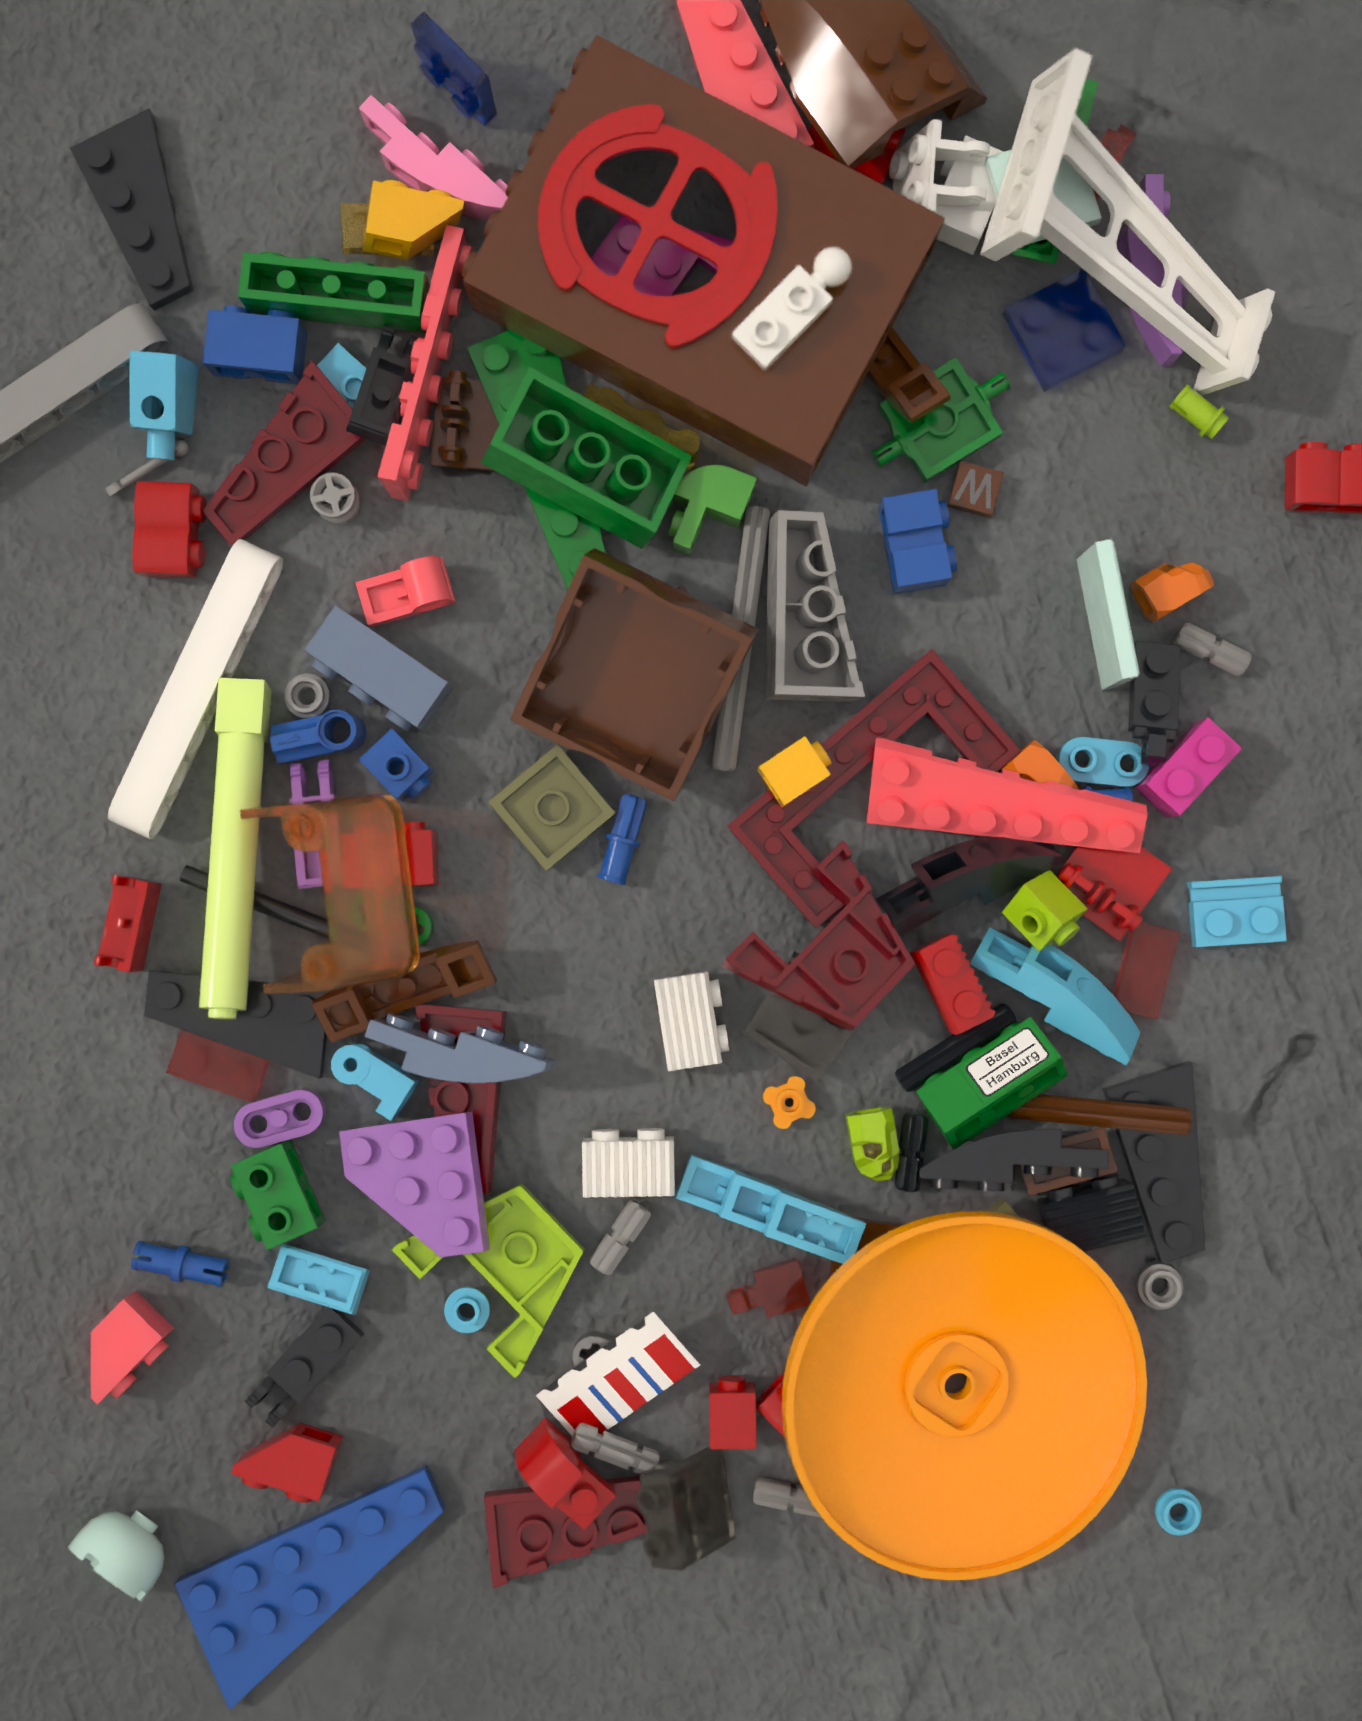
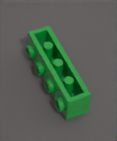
[238,252,430,333]

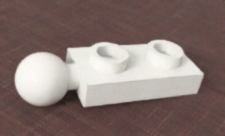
[731,247,852,371]

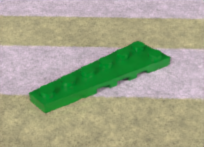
[467,330,606,591]

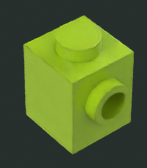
[1002,870,1087,952]

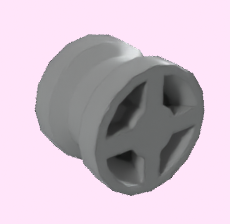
[310,473,361,525]

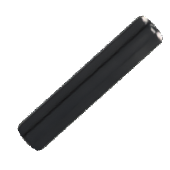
[895,1004,1017,1092]

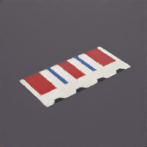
[536,1311,700,1437]

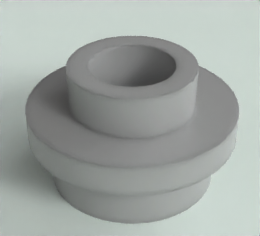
[284,674,331,719]
[1136,1263,1183,1310]

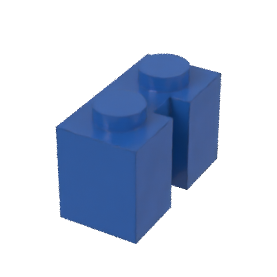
[203,305,308,384]
[878,489,957,595]

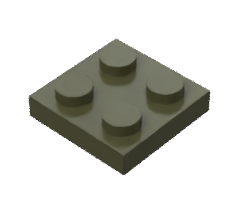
[488,744,616,872]

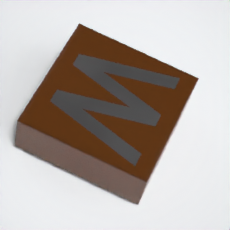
[947,461,1004,518]

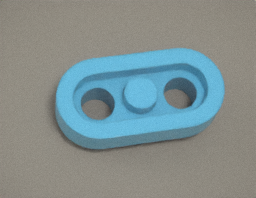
[1056,737,1149,788]

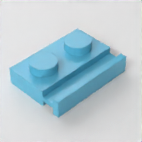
[1187,876,1287,947]

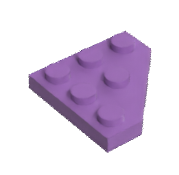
[339,1112,490,1257]

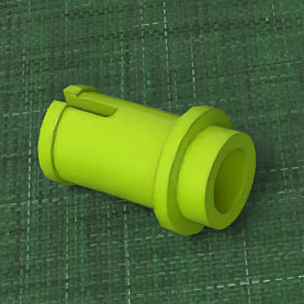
[1169,384,1229,440]

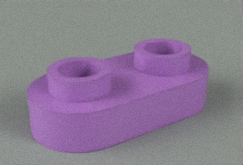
[233,1088,326,1148]

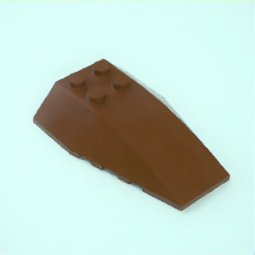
[760,0,988,169]

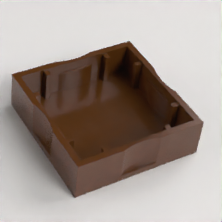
[510,548,759,801]

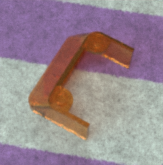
[240,793,420,994]

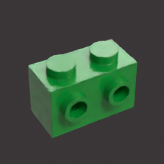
[230,1139,326,1250]

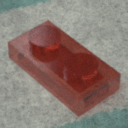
[1113,922,1180,1020]
[166,1030,269,1103]

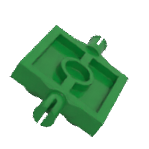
[871,357,1011,483]

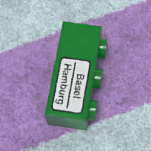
[916,1017,1068,1150]

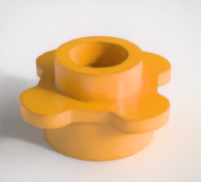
[763,1076,816,1129]

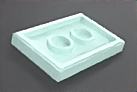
[1076,539,1140,690]

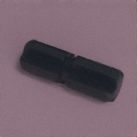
[894,1113,928,1192]

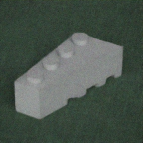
[765,510,865,703]

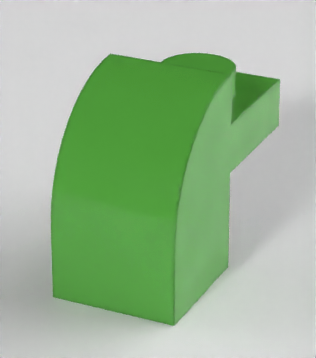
[668,465,757,557]

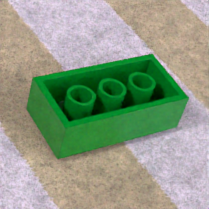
[481,367,692,549]

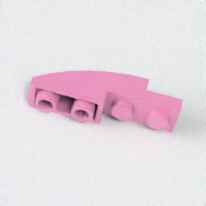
[359,95,508,221]

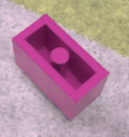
[1134,717,1242,818]

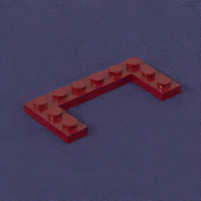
[727,649,1021,929]

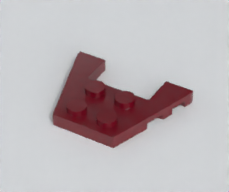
[721,840,915,1032]

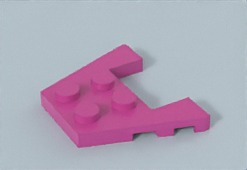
[591,215,734,296]

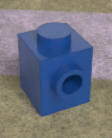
[359,728,435,802]

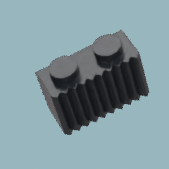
[1037,1174,1146,1252]

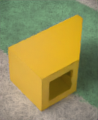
[362,180,464,260]

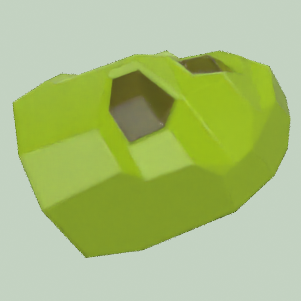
[845,1106,899,1181]

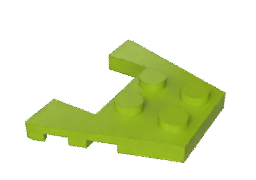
[392,1183,584,1378]

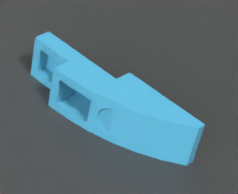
[970,927,1141,1065]

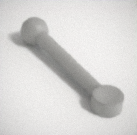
[105,439,188,497]

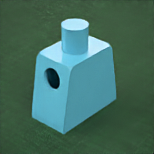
[129,350,199,460]

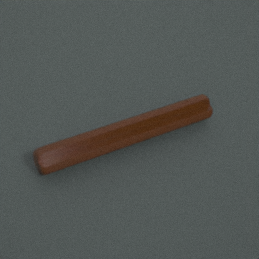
[1008,1094,1192,1135]

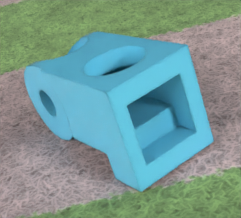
[331,1043,421,1121]

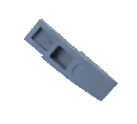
[365,1013,557,1083]

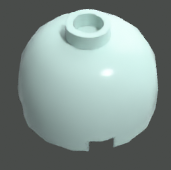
[68,1510,165,1602]

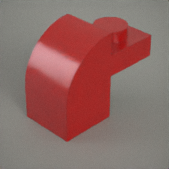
[514,1417,616,1530]

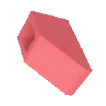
[91,1290,174,1405]

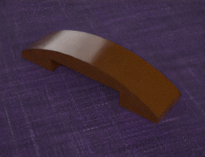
[867,328,951,423]
[311,940,497,1043]

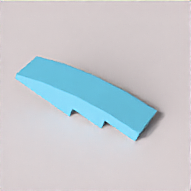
[675,1153,866,1264]

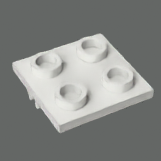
[889,119,990,212]

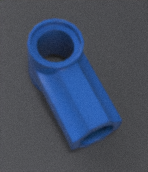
[269,710,366,765]

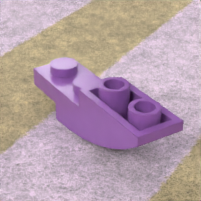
[1117,174,1188,367]

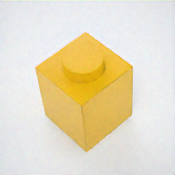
[757,736,832,808]

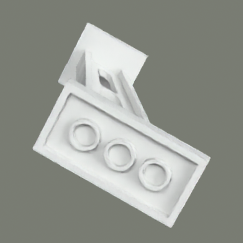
[980,48,1275,396]

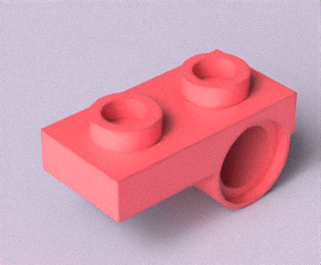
[355,556,456,628]

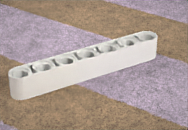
[108,539,283,839]

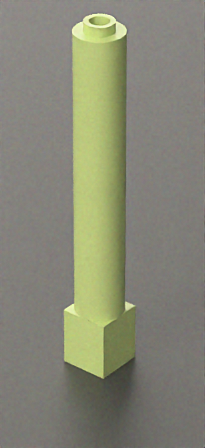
[199,678,272,1019]

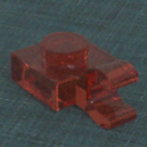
[726,1258,811,1318]

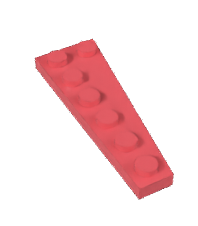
[676,0,814,148]
[378,225,474,502]
[866,738,1148,853]

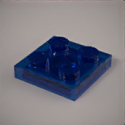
[411,11,497,126]
[1003,268,1126,392]

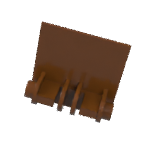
[430,370,499,471]

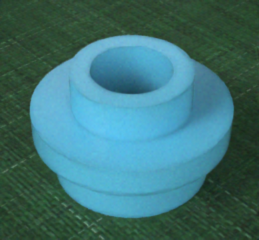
[444,1286,490,1333]
[1155,1488,1202,1536]

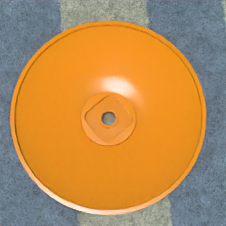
[782,1211,1147,1580]

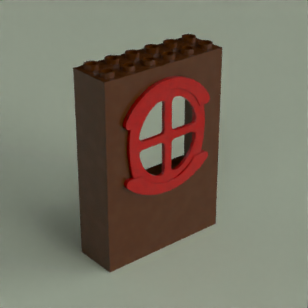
[461,35,945,487]

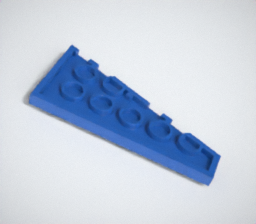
[174,1465,445,1710]

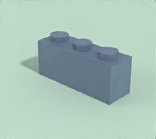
[304,605,453,732]

